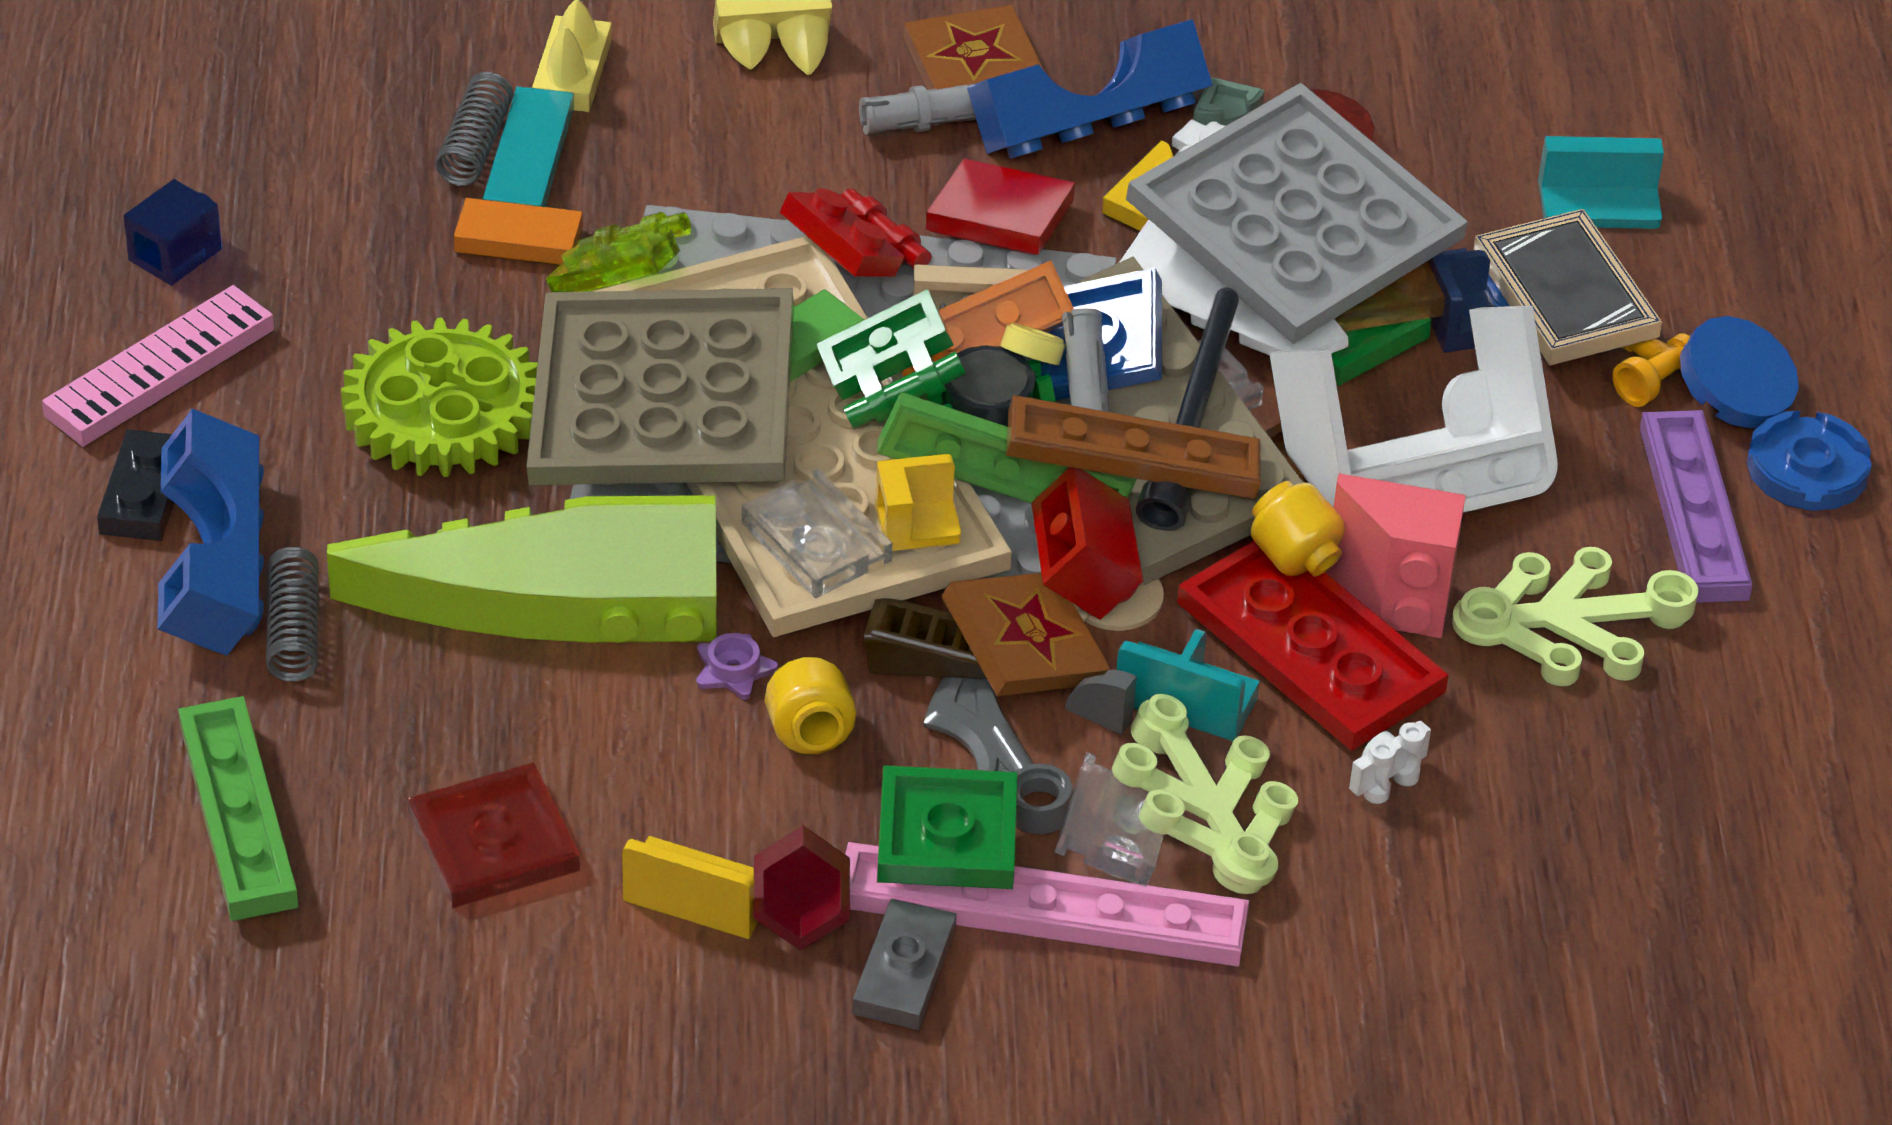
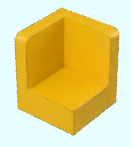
[875,454,961,552]

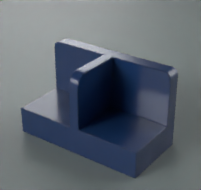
[1407,248,1494,353]

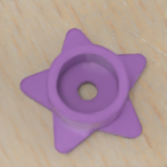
[696,633,778,699]

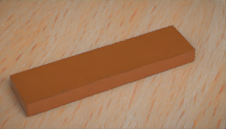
[1006,395,1261,499]

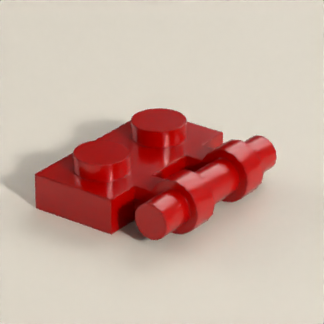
[779,188,932,277]

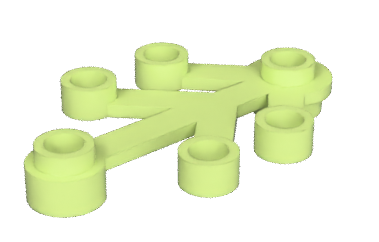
[1452,547,1698,686]
[1112,694,1298,894]

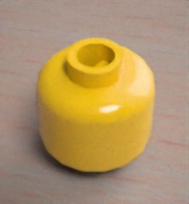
[1251,481,1345,577]
[764,657,857,755]

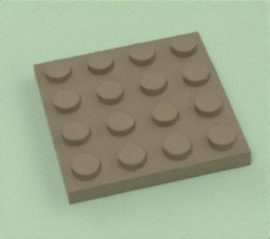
[527,288,794,485]

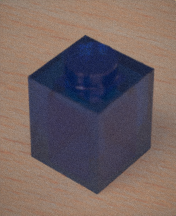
[123,179,222,286]

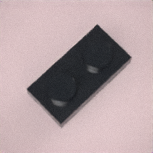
[97,429,174,541]

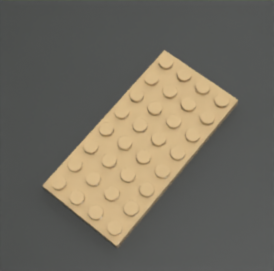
[592,236,1012,637]

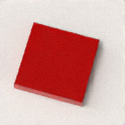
[925,158,1075,255]

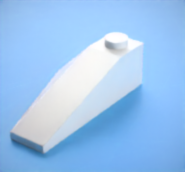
[1120,220,1348,355]

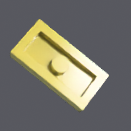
[532,0,612,112]
[713,0,832,75]

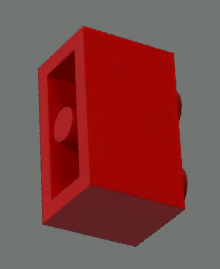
[1031,467,1143,620]

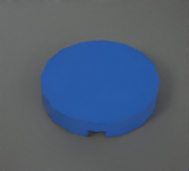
[1680,316,1799,429]
[1746,411,1872,511]

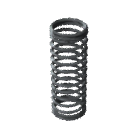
[435,72,514,186]
[266,547,319,681]

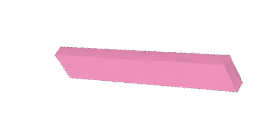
[845,842,1249,967]

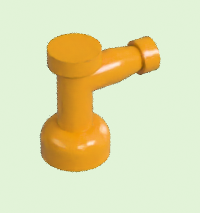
[1613,333,1690,407]

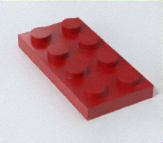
[1177,541,1449,751]

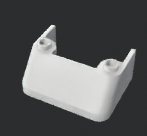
[1269,306,1558,512]

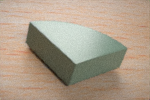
[1193,77,1265,126]

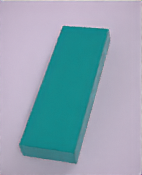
[483,86,574,207]

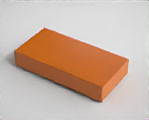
[453,198,583,266]

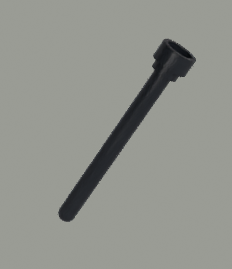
[1135,287,1239,531]

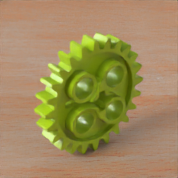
[341,318,538,477]

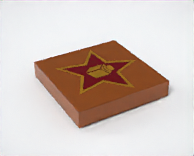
[903,5,1044,90]
[941,573,1111,696]

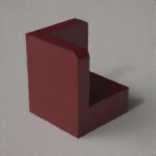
[753,825,850,950]

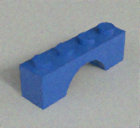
[967,19,1213,159]
[157,408,264,656]

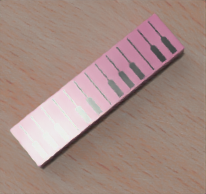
[42,285,274,447]

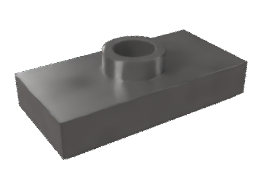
[852,898,957,1030]

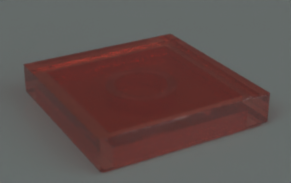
[407,762,580,908]

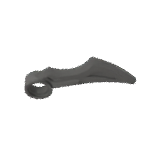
[924,648,1073,835]

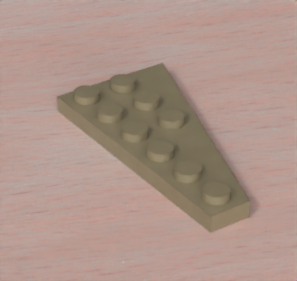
[1080,256,1303,585]

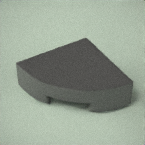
[1065,670,1137,735]

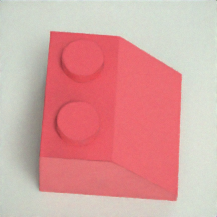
[1325,473,1466,638]

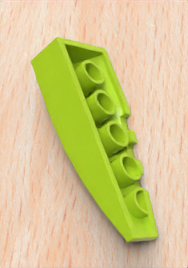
[327,495,717,643]

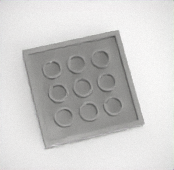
[1126,83,1468,344]

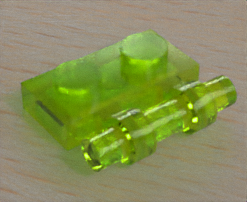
[546,212,691,292]

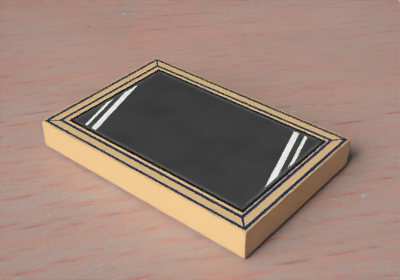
[1474,209,1662,365]

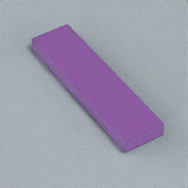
[1640,410,1753,603]

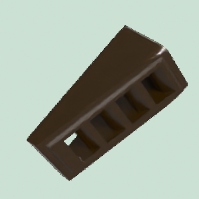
[864,598,987,679]

